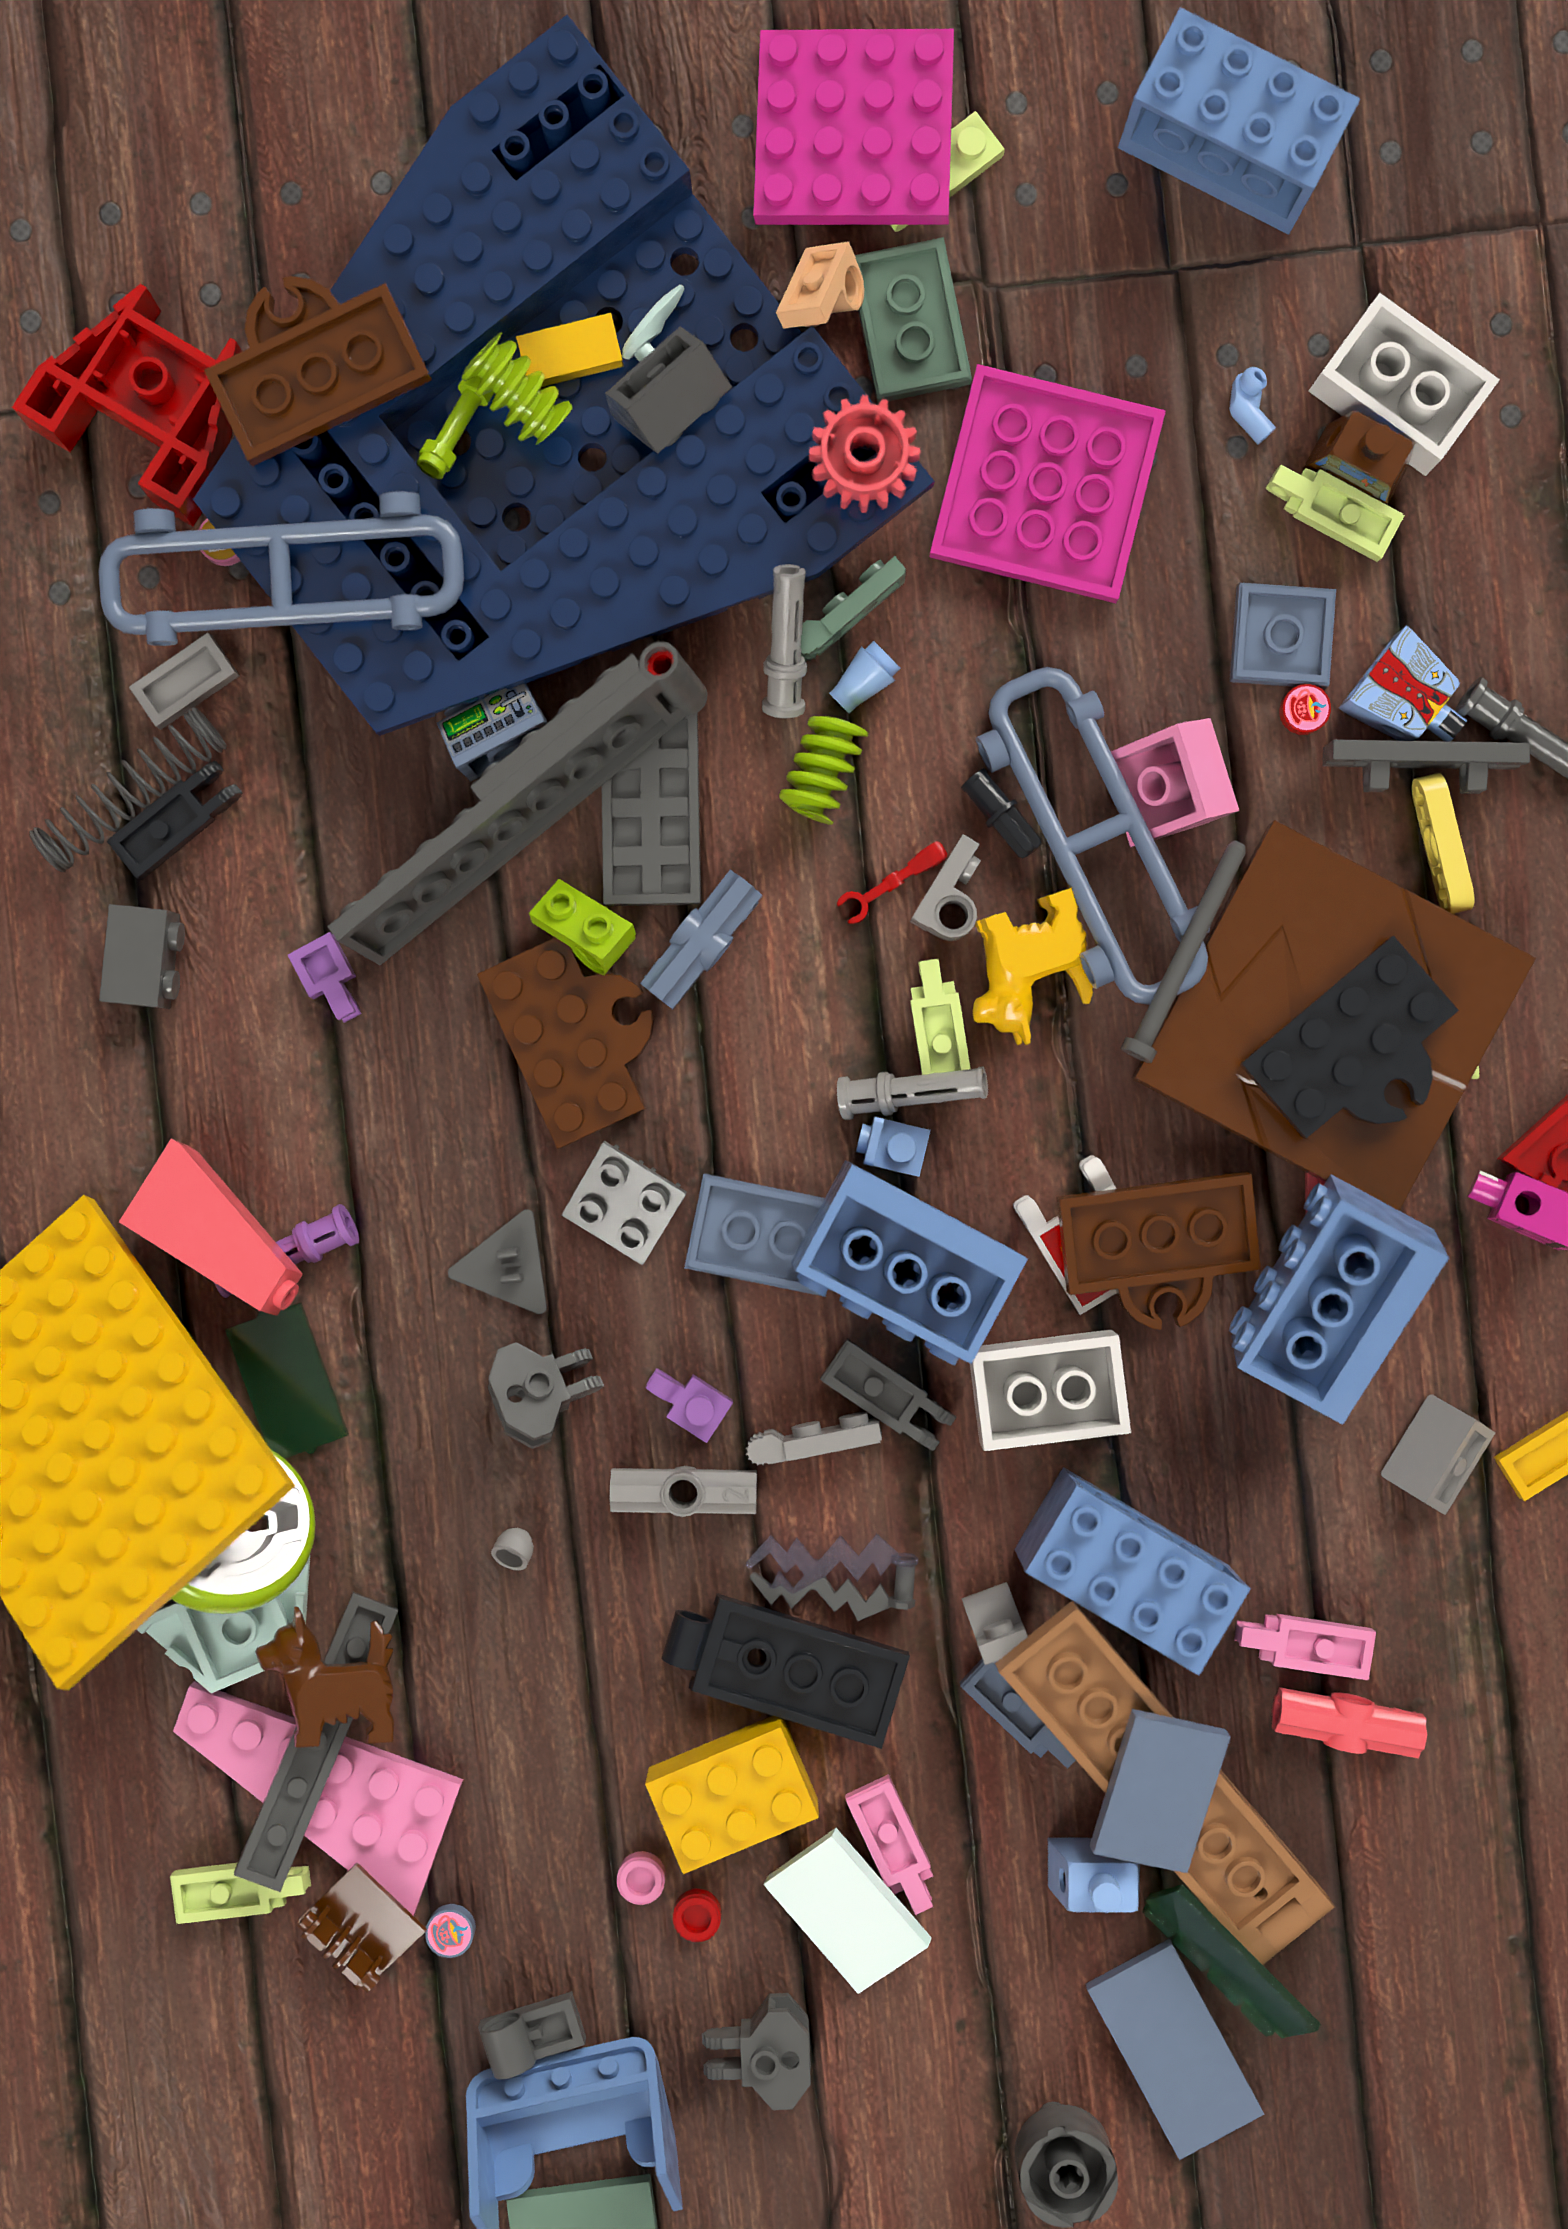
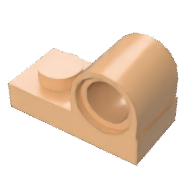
[776,242,864,329]

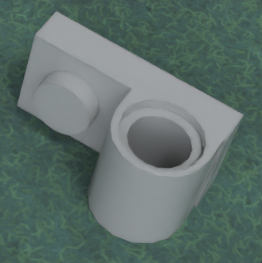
[910,834,981,941]
[961,1582,1028,1665]

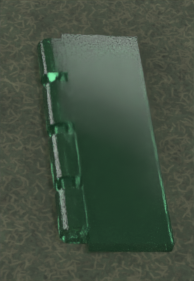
[1142,1884,1321,2038]

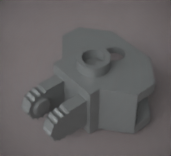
[488,1342,604,1449]
[702,1993,811,2110]

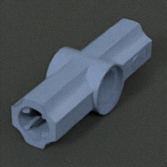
[640,870,763,1010]

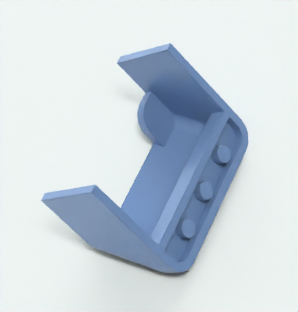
[466,2037,683,2229]

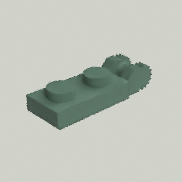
[801,556,906,662]

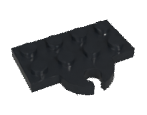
[1239,935,1459,1139]

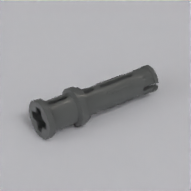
[1455,677,1568,779]

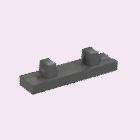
[1322,740,1530,794]

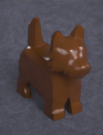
[255,1607,394,1748]

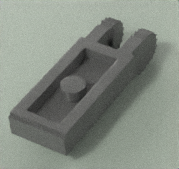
[820,1338,956,1451]

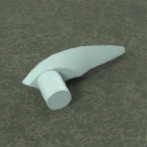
[622,285,685,362]

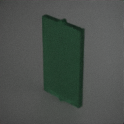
[225,1302,349,1459]

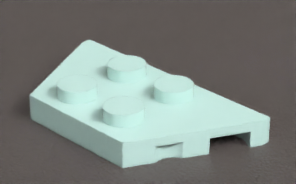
[136,1556,310,1693]

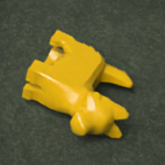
[973,888,1094,1045]

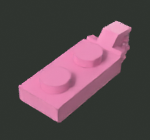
[1234,1614,1376,1680]
[845,1774,933,1915]

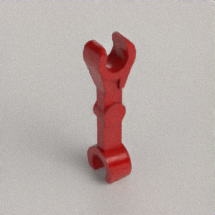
[837,841,947,924]

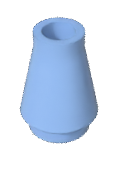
[829,641,901,714]

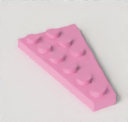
[173,1681,463,1916]

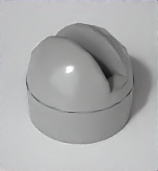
[491,1528,534,1570]

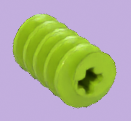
[461,332,572,444]
[779,716,869,825]

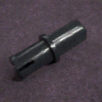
[961,768,1042,859]

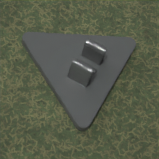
[448,1209,547,1314]

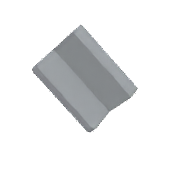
[1381,1395,1495,1515]

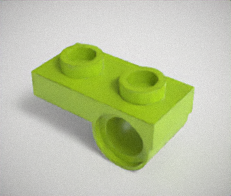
[529,879,636,975]

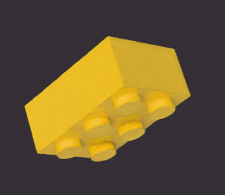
[645,1716,819,1874]

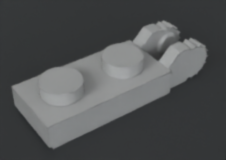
[746,1412,882,1466]

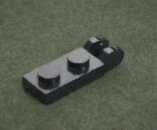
[107,761,243,881]

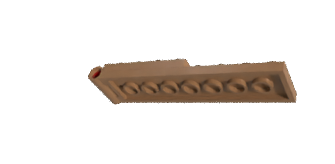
[995,1600,1335,1968]

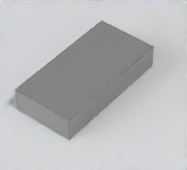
[129,633,240,730]

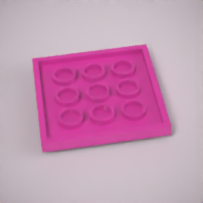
[754,29,954,225]
[929,364,1166,603]

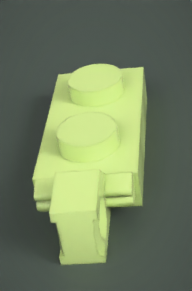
[1266,465,1405,562]
[910,958,971,1075]
[170,1863,311,1924]

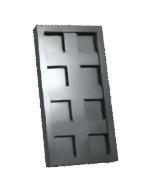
[601,713,701,906]

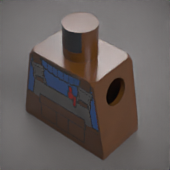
[1303,411,1415,505]

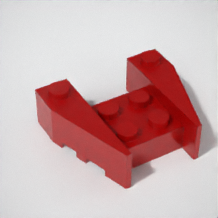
[12,283,242,527]

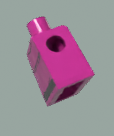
[1467,1170,1568,1250]

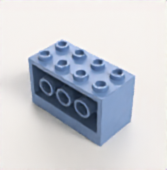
[1118,7,1360,235]
[791,1160,1028,1365]
[1229,1174,1449,1424]
[1014,1467,1250,1675]

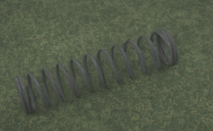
[29,707,227,872]

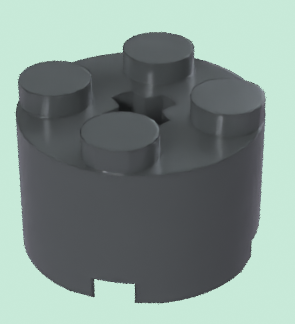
[1014,2102,1118,2228]

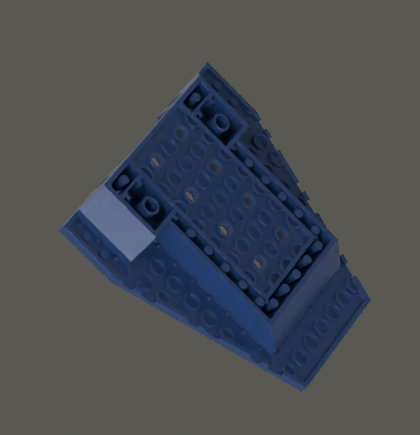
[193,15,935,736]

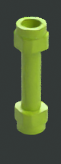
[416,376,494,479]

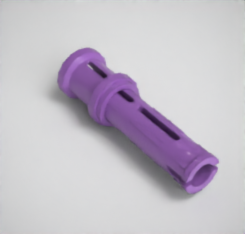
[214,1204,359,1298]

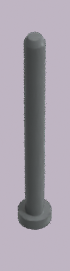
[1120,841,1246,1063]

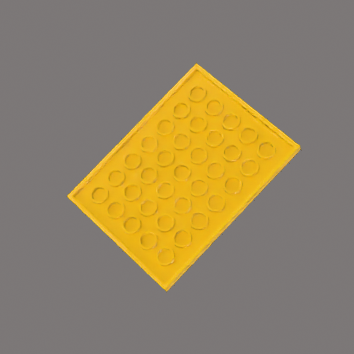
[0,1195,296,1690]

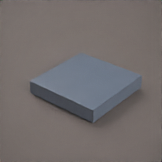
[1230,583,1336,689]

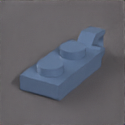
[959,1658,1076,1769]

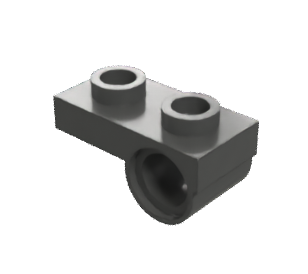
[478,1992,586,2079]

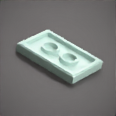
[763,1828,932,1994]

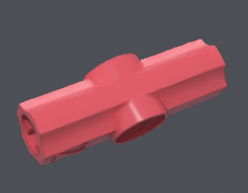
[1272,1687,1427,1759]

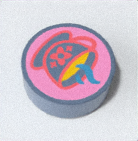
[425,1904,476,1958]

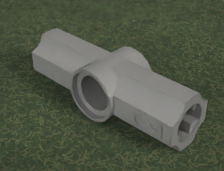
[610,1465,757,1517]

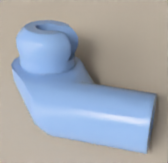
[1229,367,1276,445]

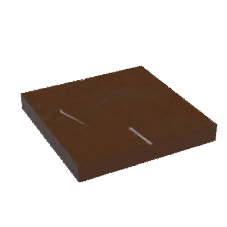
[1131,820,1536,1211]

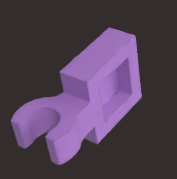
[288,932,361,1023]
[646,1368,733,1443]

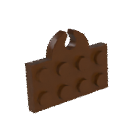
[204,276,432,466]
[477,938,654,1149]
[1056,1172,1261,1330]

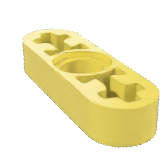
[1412,773,1475,914]

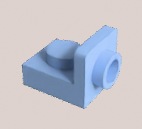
[856,1117,930,1177]

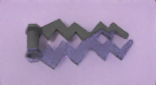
[746,1533,918,1621]

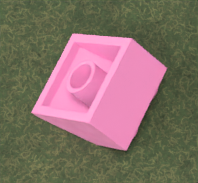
[1111,718,1239,847]

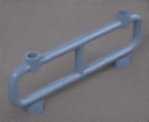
[99,492,464,646]
[976,667,1210,1005]

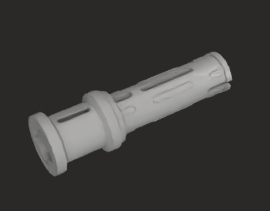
[762,565,807,718]
[837,1066,988,1120]

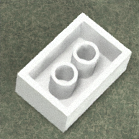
[1308,293,1500,476]
[970,1330,1131,1451]

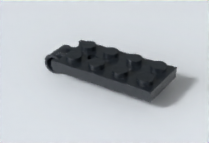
[661,1593,910,1749]

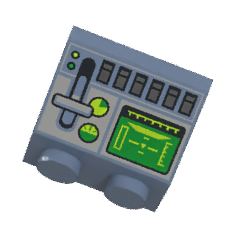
[437,683,548,781]

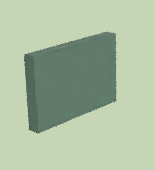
[855,237,972,404]
[506,2174,658,2229]

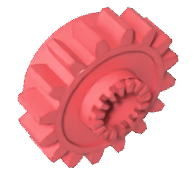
[809,395,920,513]

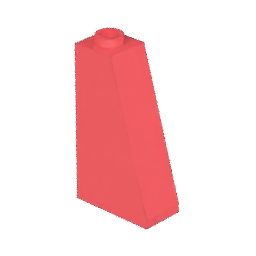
[119,1138,303,1316]

